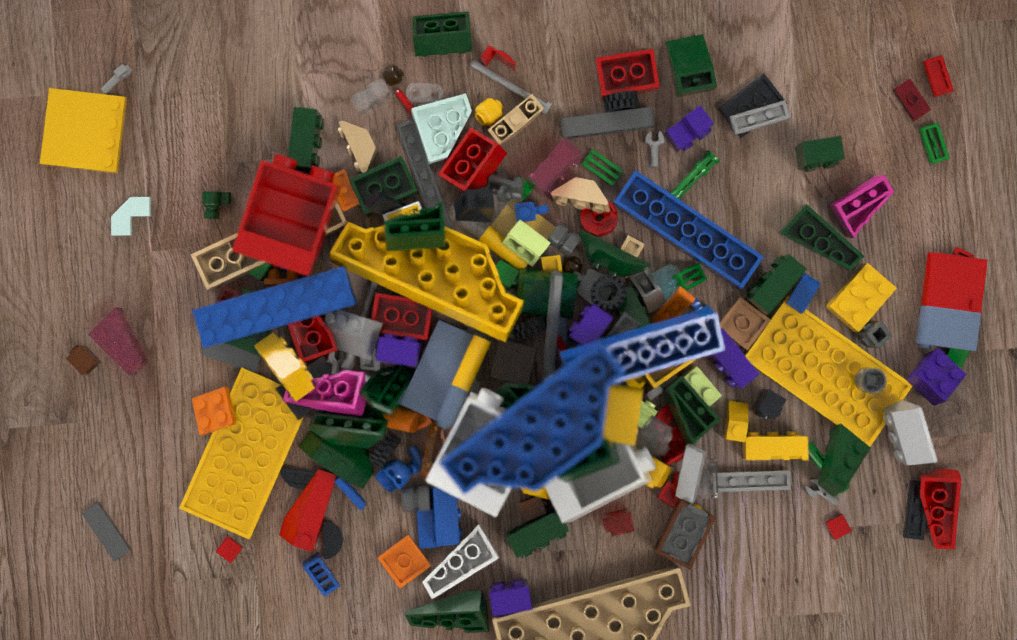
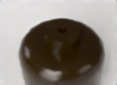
[383,65,404,86]
[562,256,583,274]

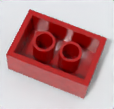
[595,49,660,100]
[438,128,507,193]
[371,293,433,340]

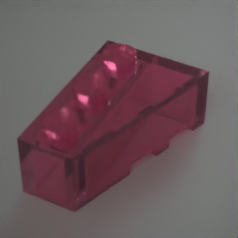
[527,137,582,197]
[88,307,149,375]

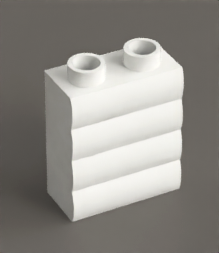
[426,388,511,517]
[545,429,656,523]

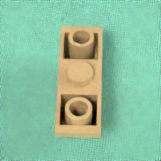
[487,94,544,145]
[338,121,377,174]
[551,177,610,213]

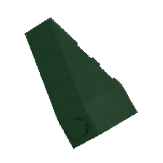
[405,590,489,633]

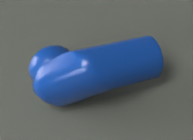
[408,445,424,474]

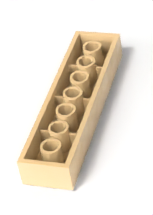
[191,199,348,291]

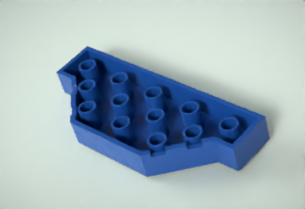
[439,338,626,495]

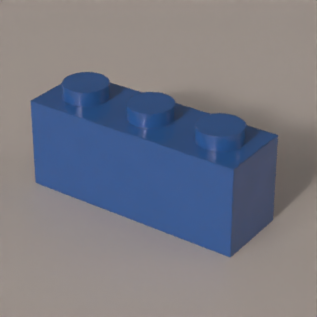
[430,486,462,546]

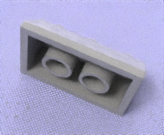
[324,310,383,361]
[882,400,938,465]

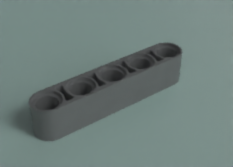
[560,107,655,139]

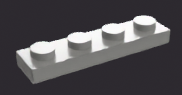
[712,470,791,492]

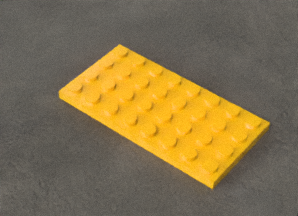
[745,296,912,446]
[179,367,305,539]

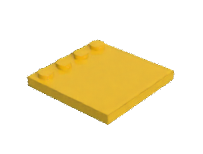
[40,88,127,173]

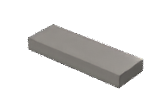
[729,100,790,136]
[675,444,706,503]

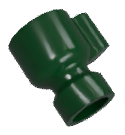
[202,191,231,219]

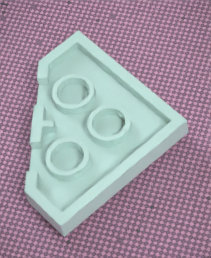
[411,93,472,164]

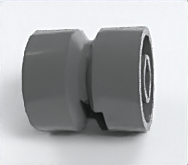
[548,222,581,257]
[855,368,887,393]
[402,486,431,512]

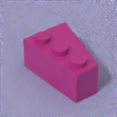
[828,175,894,238]

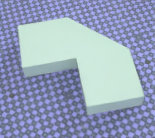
[111,197,151,236]

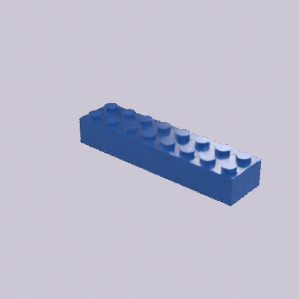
[613,170,764,290]
[192,266,357,348]
[559,307,725,384]

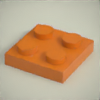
[192,387,236,436]
[377,534,431,589]

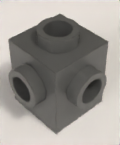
[857,320,892,349]

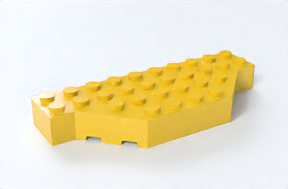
[330,222,524,343]

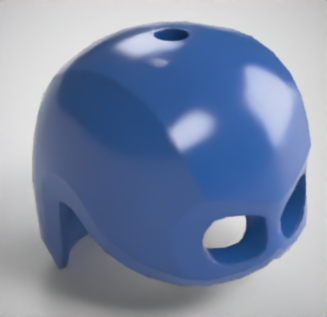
[376,459,411,492]

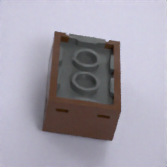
[653,499,716,570]

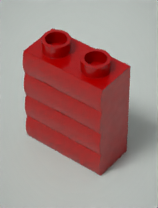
[232,154,341,276]

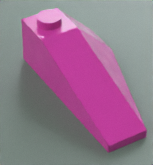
[283,370,366,417]

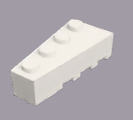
[422,524,500,599]

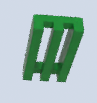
[918,123,950,165]
[581,149,624,187]
[672,263,707,291]

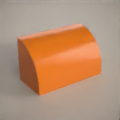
[381,406,420,432]

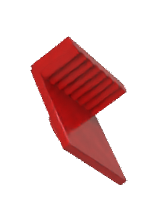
[481,45,516,71]
[657,439,686,465]

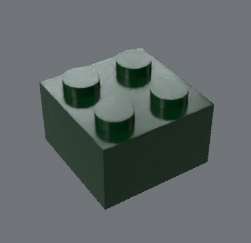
[795,136,845,172]

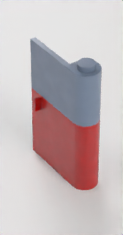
[916,252,988,351]

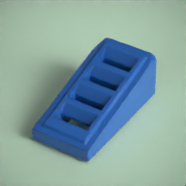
[302,552,340,597]

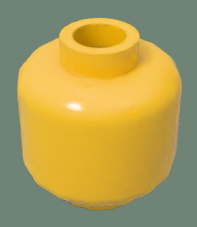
[475,98,503,127]

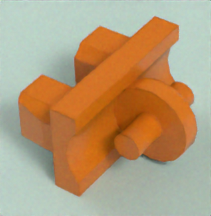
[264,269,299,288]

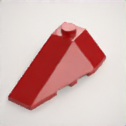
[288,316,338,363]
[279,468,337,552]
[919,469,962,550]

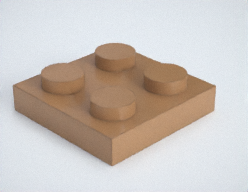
[719,297,770,350]

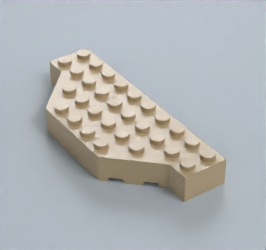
[492,565,691,640]

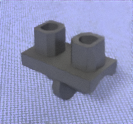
[489,171,524,202]

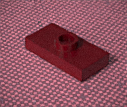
[893,79,931,121]

